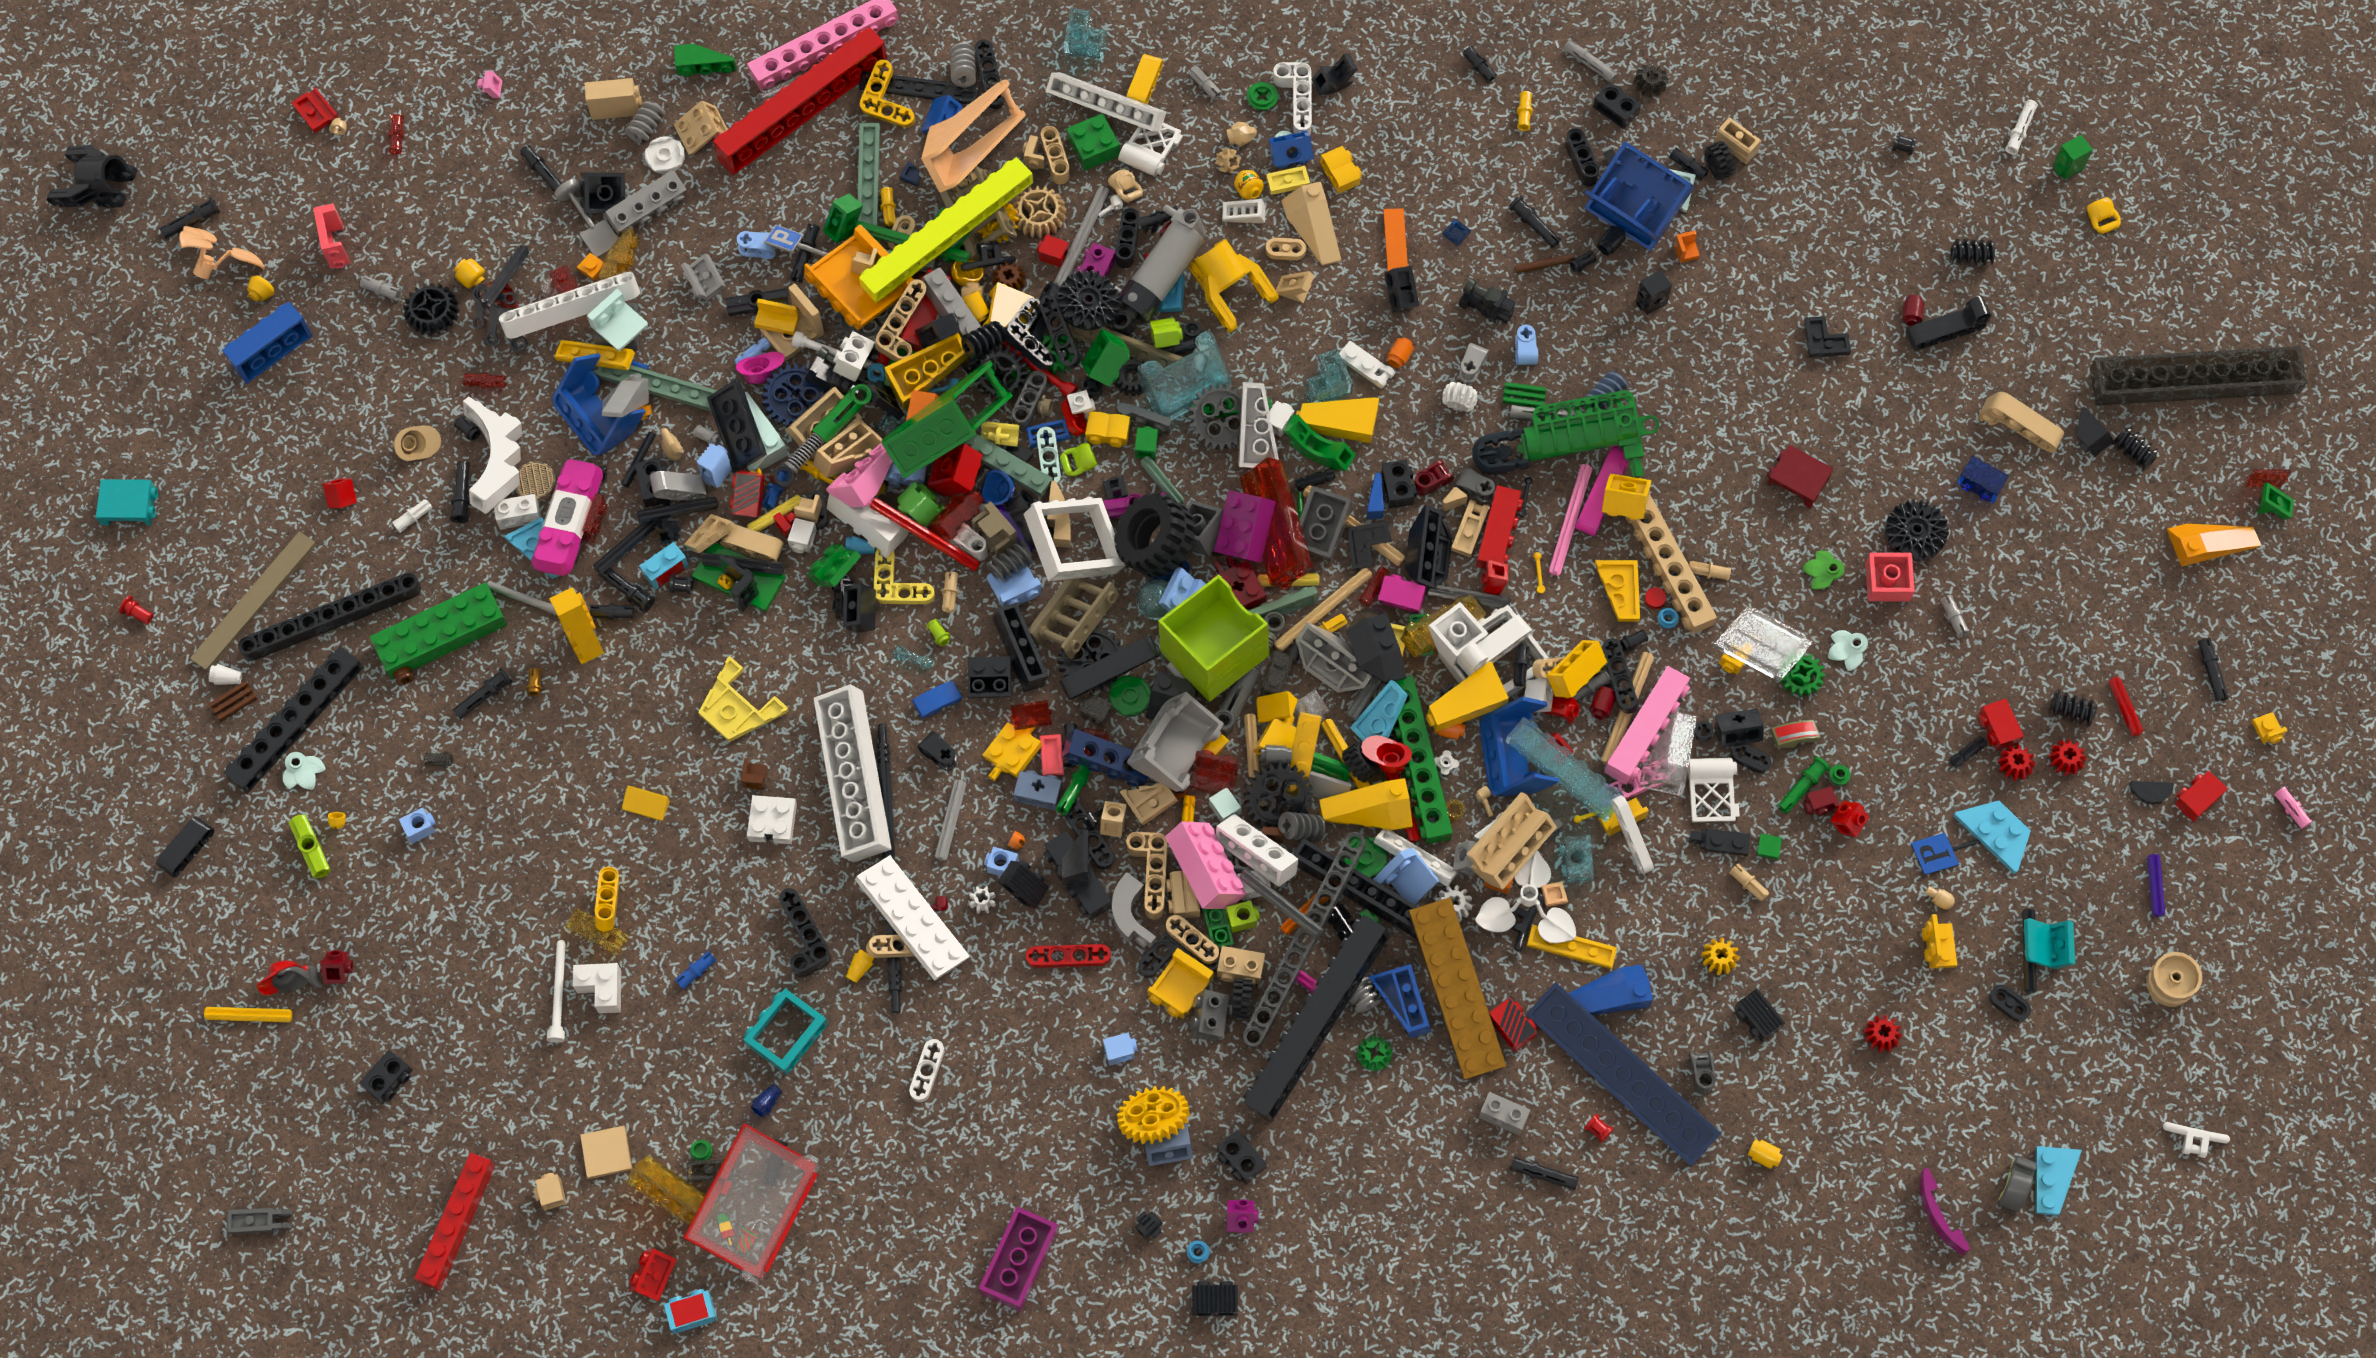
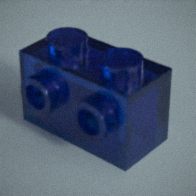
[1957,456,2009,504]

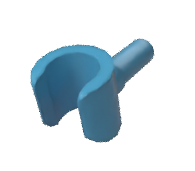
[931,378,959,393]

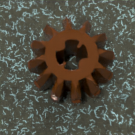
[992,261,1026,292]

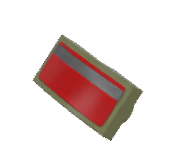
[1770,720,1821,748]

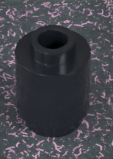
[1597,226,1626,256]

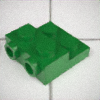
[807,544,861,587]

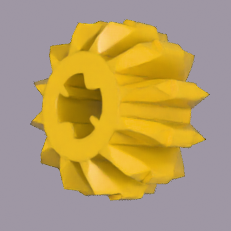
[1701,937,1739,975]

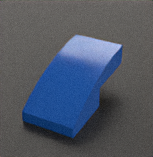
[912,681,962,718]

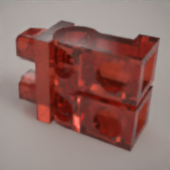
[927,491,984,540]

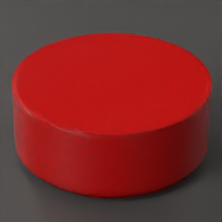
[1644,587,1666,609]

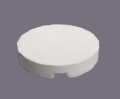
[645,136,685,174]

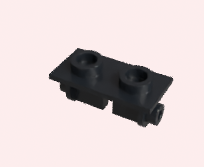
[831,576,853,619]
[1328,901,1355,941]

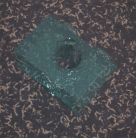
[1559,835,1594,884]

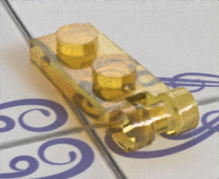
[565,908,630,956]

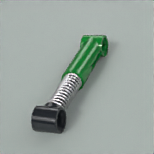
[770,384,872,488]

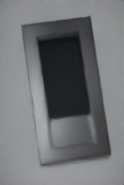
[1006,443,1034,463]

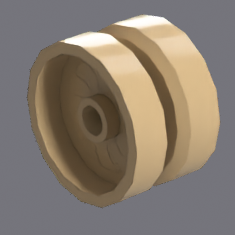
[2146,952,2202,1007]

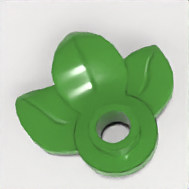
[1802,550,1845,590]

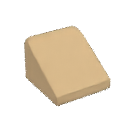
[1442,487,1468,511]

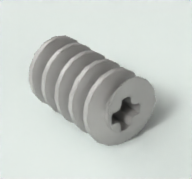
[950,43,976,87]
[624,99,666,143]
[1350,977,1381,1013]

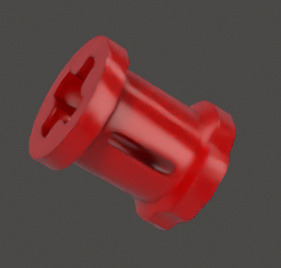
[1584,1114,1614,1143]

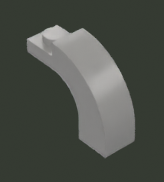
[1112,872,1156,949]

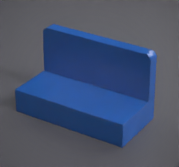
[921,95,963,133]

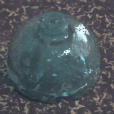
[1137,579,1169,621]

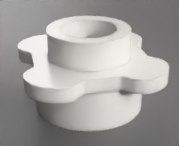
[1434,750,1459,775]

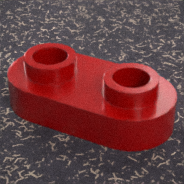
[1061,398,1087,436]

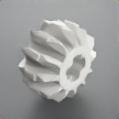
[1442,382,1478,412]
[1435,885,1472,922]

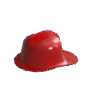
[1361,735,1412,774]

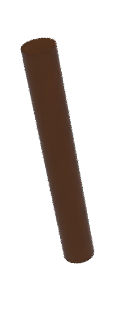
[1515,253,1575,274]

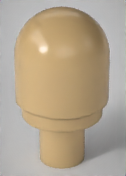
[1925,886,1955,910]

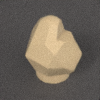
[1227,121,1257,147]

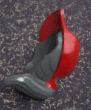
[256,960,323,995]

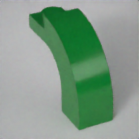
[1283,415,1356,471]

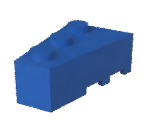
[1369,964,1432,1038]

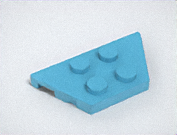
[1953,801,2031,875]

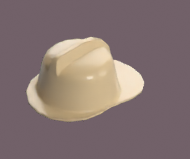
[392,425,441,461]

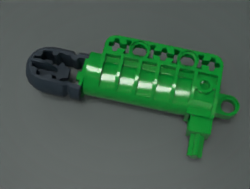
[1472,390,1659,478]

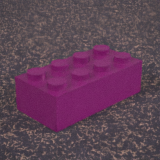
[978,1207,1059,1312]

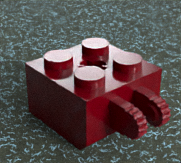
[1210,555,1267,610]

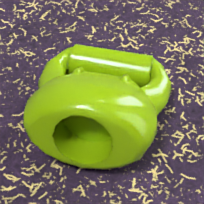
[1059,443,1097,477]

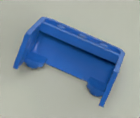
[552,353,646,455]
[1479,697,1559,797]

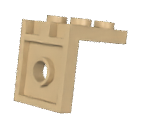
[760,283,824,362]

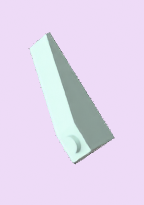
[745,392,788,472]

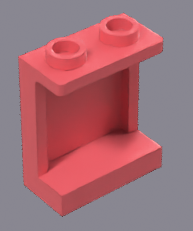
[313,203,350,268]

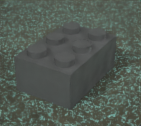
[1291,486,1353,562]

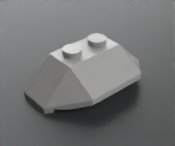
[1296,622,1372,693]

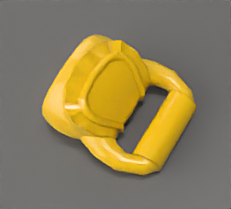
[2087,197,2121,234]

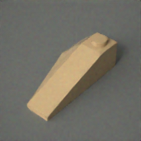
[1281,181,1341,266]

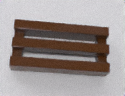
[208,681,257,722]

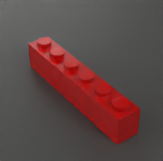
[414,1153,495,1291]

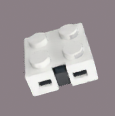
[747,795,797,845]

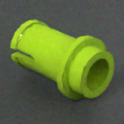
[926,619,951,647]

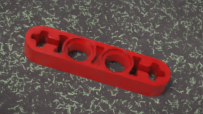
[1026,944,1111,968]

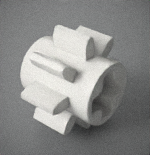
[969,886,996,914]

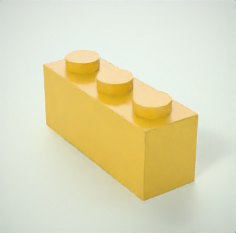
[1546,640,1607,698]

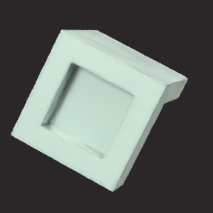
[1209,788,1241,822]

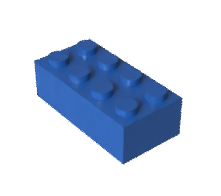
[222,301,313,384]

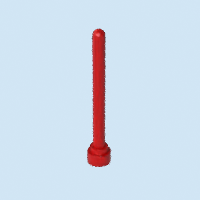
[1002,341,1078,398]

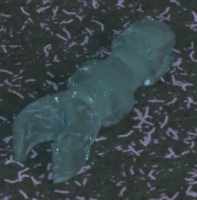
[892,645,933,669]

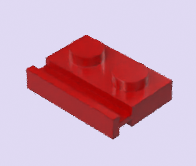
[291,87,339,133]

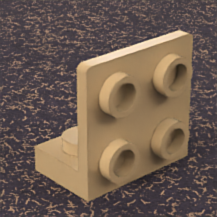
[674,100,728,155]

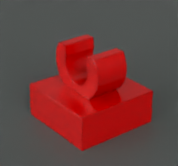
[773,512,797,539]

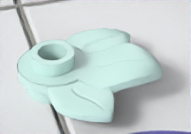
[1828,630,1868,671]
[283,752,326,790]

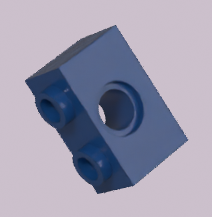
[1268,131,1314,168]

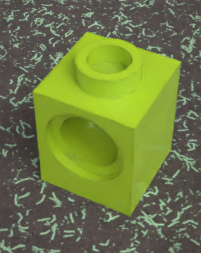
[1226,900,1260,933]

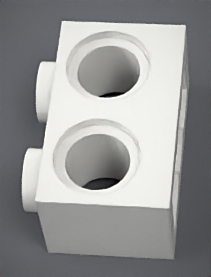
[833,331,875,382]
[494,494,541,530]

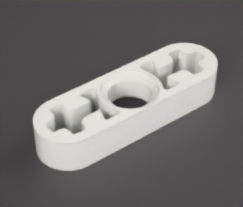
[909,1039,944,1102]

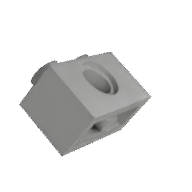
[1479,1092,1530,1136]

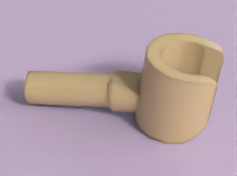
[1476,786,1494,817]

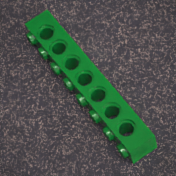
[1394,675,1453,845]

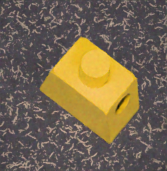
[1253,716,1296,755]

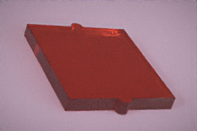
[2245,469,2291,487]
[1010,700,1052,730]

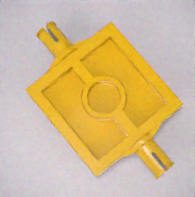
[983,720,1043,781]

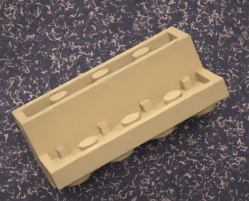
[1466,792,1557,890]

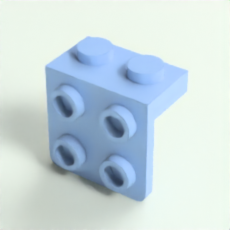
[987,562,1042,607]

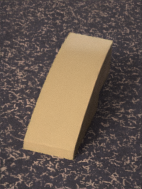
[1047,481,1071,548]

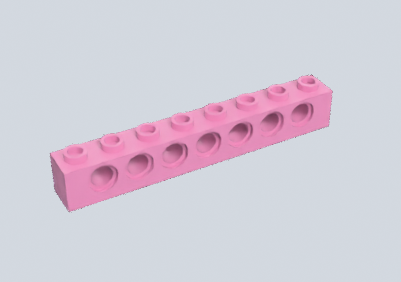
[747,0,898,91]

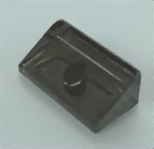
[687,1159,734,1183]

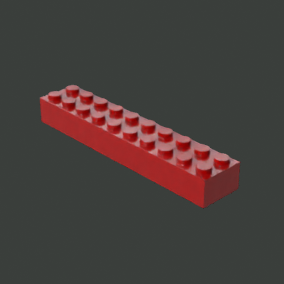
[713,26,887,176]

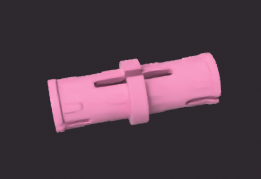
[2274,787,2313,829]

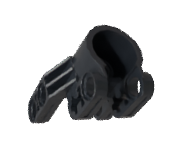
[46,145,138,208]

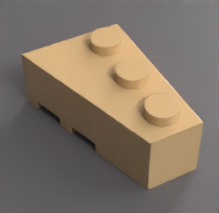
[813,419,883,478]

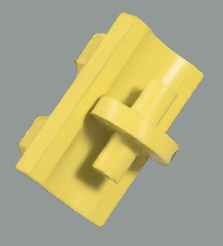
[981,421,1019,447]

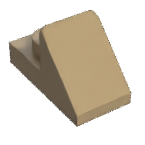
[1276,271,1314,303]

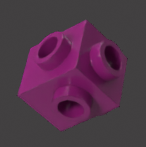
[1227,1199,1259,1233]

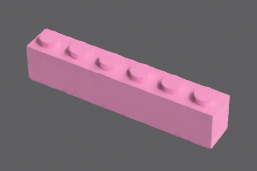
[1604,666,1690,785]

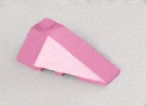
[826,443,893,508]

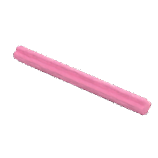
[1549,464,1592,576]

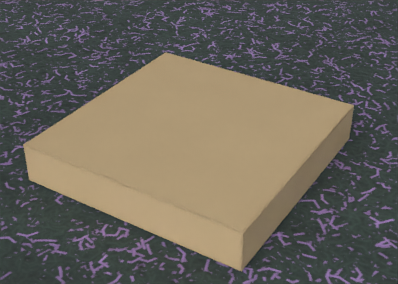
[580,1126,632,1179]

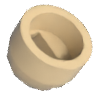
[329,118,347,135]

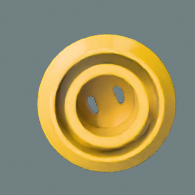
[247,276,274,302]

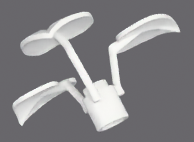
[1476,850,1576,943]

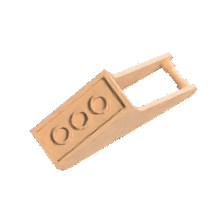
[921,80,1026,193]

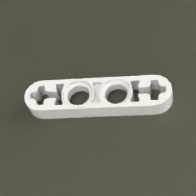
[1611,795,1654,874]

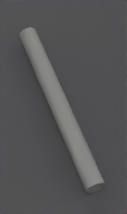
[487,581,557,615]

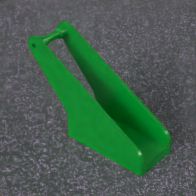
[882,361,1013,479]

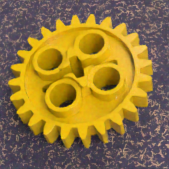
[1117,1086,1190,1144]

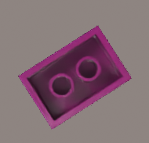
[1214,490,1276,563]

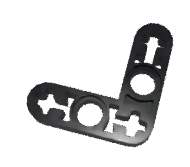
[1004,297,1054,370]
[1138,925,1219,978]

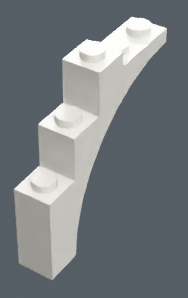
[463,397,522,514]

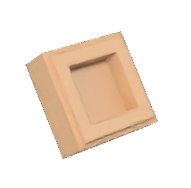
[1541,881,1568,908]

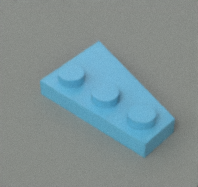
[505,517,559,579]
[1350,680,1408,741]
[2035,1146,2082,1216]

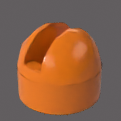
[1007,831,1025,850]

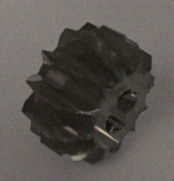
[1634,63,1668,98]

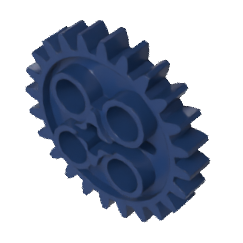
[762,363,827,428]

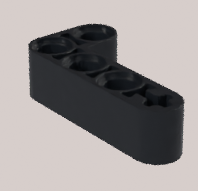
[1906,296,1992,351]
[779,888,831,978]

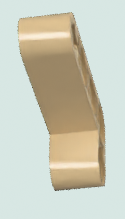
[874,279,926,362]
[1978,392,2064,453]
[1126,832,1168,920]

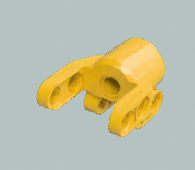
[1188,238,1279,333]

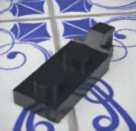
[1689,828,1750,856]

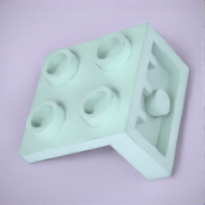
[587,289,648,351]

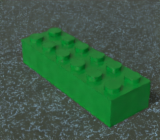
[369,582,507,680]

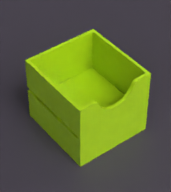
[1158,575,1269,702]

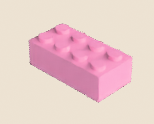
[1165,822,1247,909]

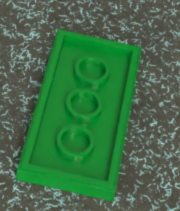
[692,543,786,612]

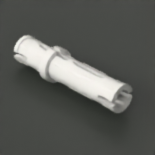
[2005,100,2038,155]

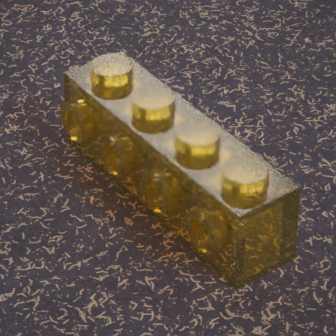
[1400,594,1486,658]
[626,1155,719,1231]

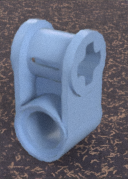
[737,231,776,259]
[1515,324,1538,365]

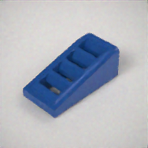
[1367,473,1384,520]

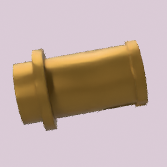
[525,668,543,697]

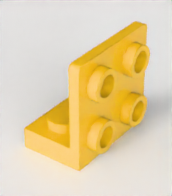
[1922,914,1957,969]

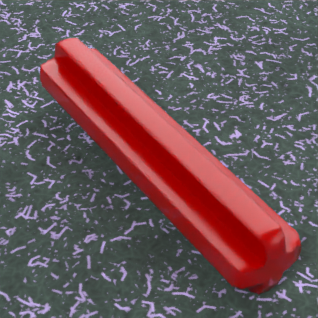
[2109,677,2143,737]

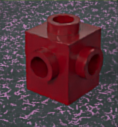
[320,950,353,984]

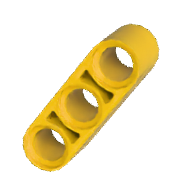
[1126,54,1163,104]
[595,867,619,932]

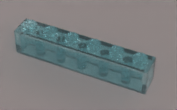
[1505,717,1625,822]

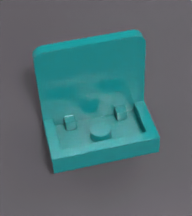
[2024,918,2075,969]

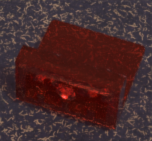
[1190,750,1238,794]

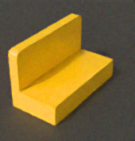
[754,299,800,336]
[1598,798,1649,836]

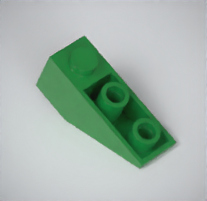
[674,44,737,77]

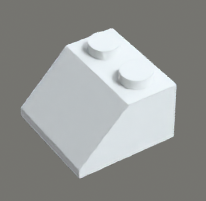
[1428,602,1488,667]

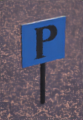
[1911,833,1981,875]

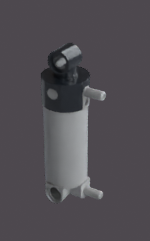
[1111,205,1206,336]

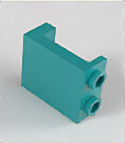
[96,479,158,525]

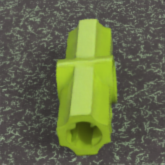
[288,814,331,879]

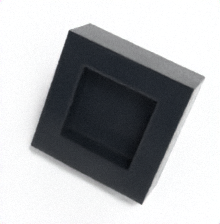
[1103,476,1128,500]

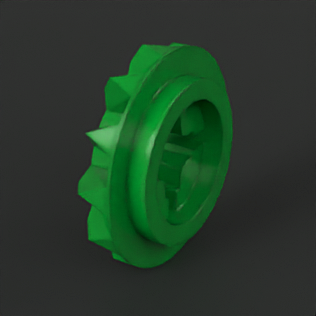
[1247,82,1278,111]
[1357,1035,1392,1071]

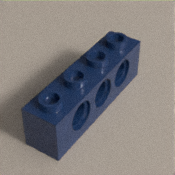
[1061,729,1148,787]

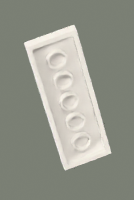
[855,856,969,981]

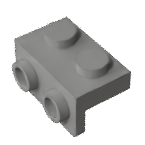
[681,253,726,301]

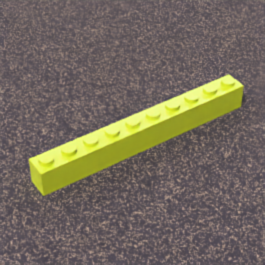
[859,157,1033,303]

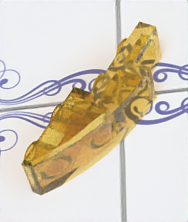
[598,227,639,281]

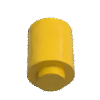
[962,290,990,323]

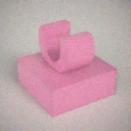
[477,70,502,98]

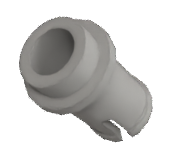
[693,425,721,446]

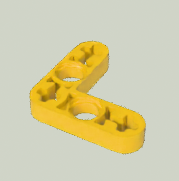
[860,60,915,128]

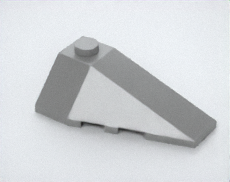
[602,374,649,417]

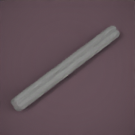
[1054,186,1109,287]

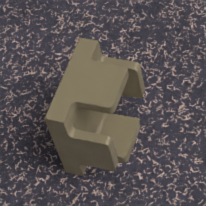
[971,501,1018,558]

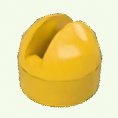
[328,812,346,829]

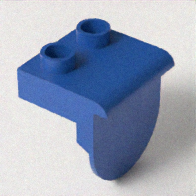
[1584,141,1695,251]

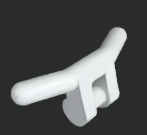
[2163,1122,2230,1158]

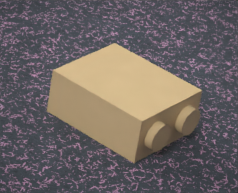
[585,78,642,120]

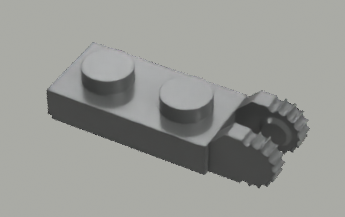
[1116,402,1173,434]
[227,1208,292,1234]

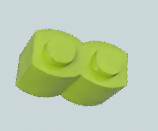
[1149,317,1183,349]

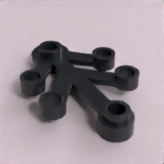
[472,284,528,352]

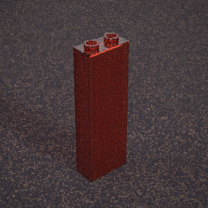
[1240,457,1313,589]

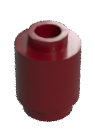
[1902,295,1924,327]
[1589,687,1616,720]

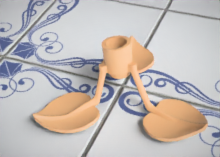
[179,226,264,279]

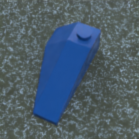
[1569,964,1653,1015]

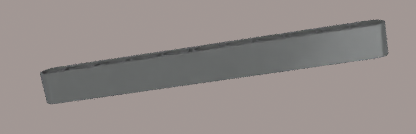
[1243,832,1366,1049]

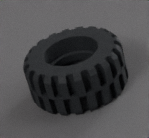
[1114,493,1195,577]

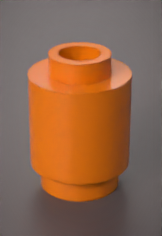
[1387,337,1414,369]
[1434,723,1466,740]

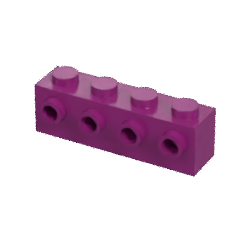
[1076,243,1116,302]

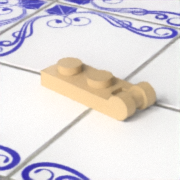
[1451,499,1490,558]

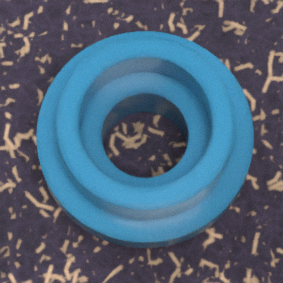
[867,363,885,383]
[1657,608,1679,629]
[1187,1241,1209,1264]

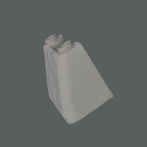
[1127,692,1224,792]

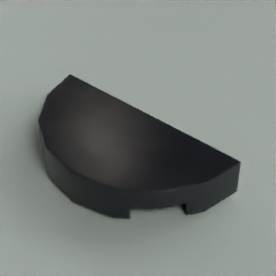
[2129,781,2174,805]

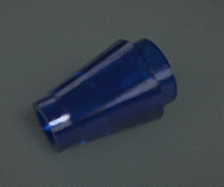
[750,1084,782,1118]

